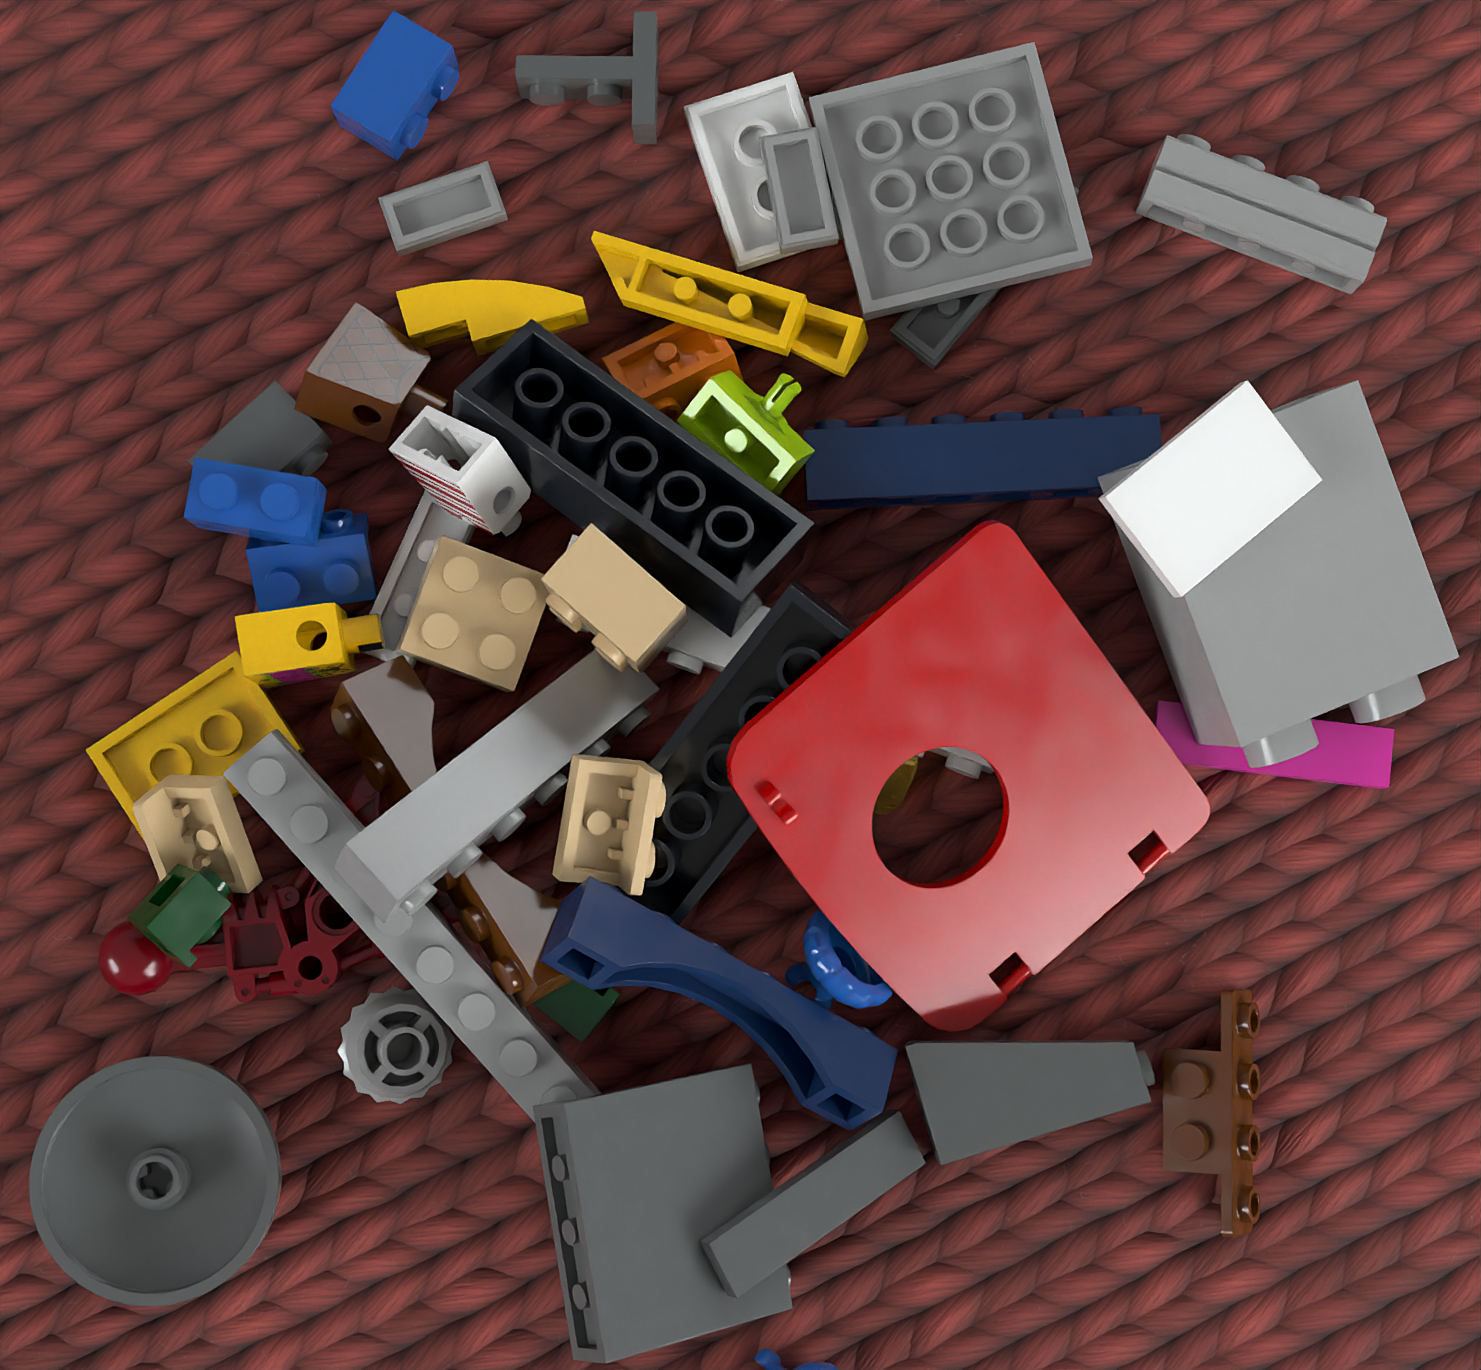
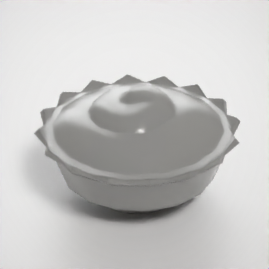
[337,986,455,1104]

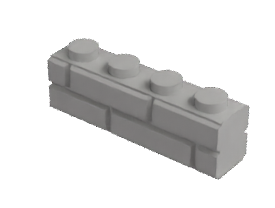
[1135,134,1387,294]

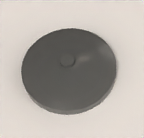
[29,1055,282,1306]

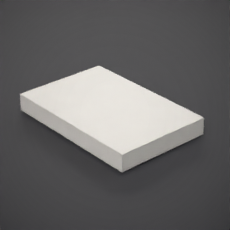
[684,72,843,272]
[1098,380,1322,598]

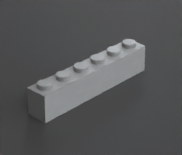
[333,649,659,923]

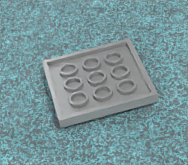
[809,42,1093,321]

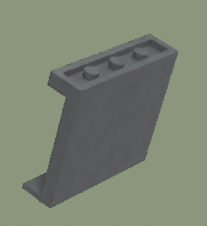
[533,1063,793,1363]

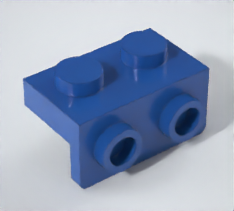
[245,509,378,612]

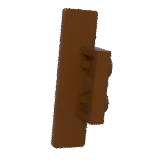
[1163,989,1261,1237]

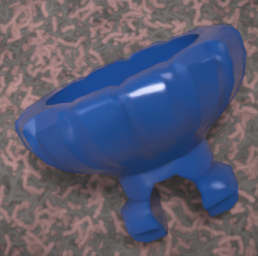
[785,909,892,1010]

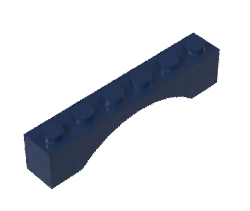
[540,876,898,1131]

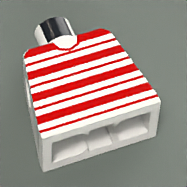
[389,405,531,538]

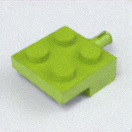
[677,370,815,496]

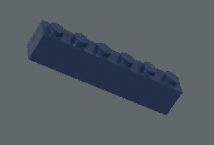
[803,406,1162,511]

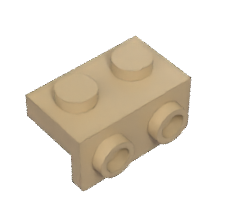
[552,754,666,895]
[133,774,263,893]

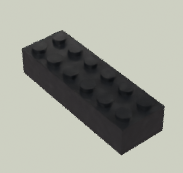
[452,319,814,638]
[579,578,858,926]

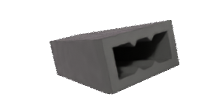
[901,1039,1155,1165]

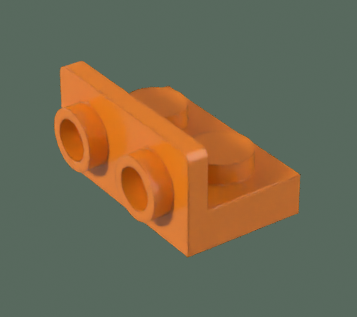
[602,322,744,424]

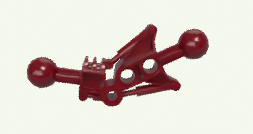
[98,776,459,1002]

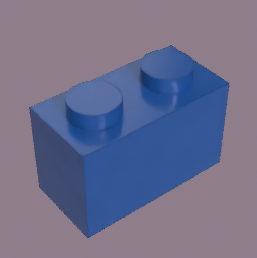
[330,10,460,161]
[183,457,327,548]

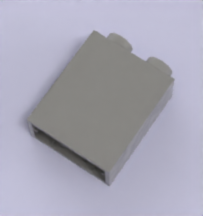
[1097,380,1459,768]

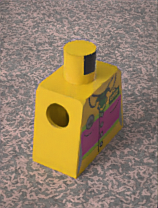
[235,603,385,689]

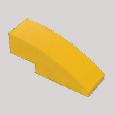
[396,279,589,356]

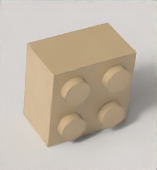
[541,523,688,675]
[395,535,550,693]

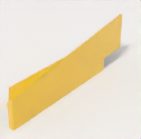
[591,231,869,377]

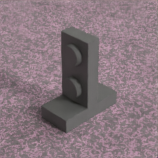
[515,11,659,144]

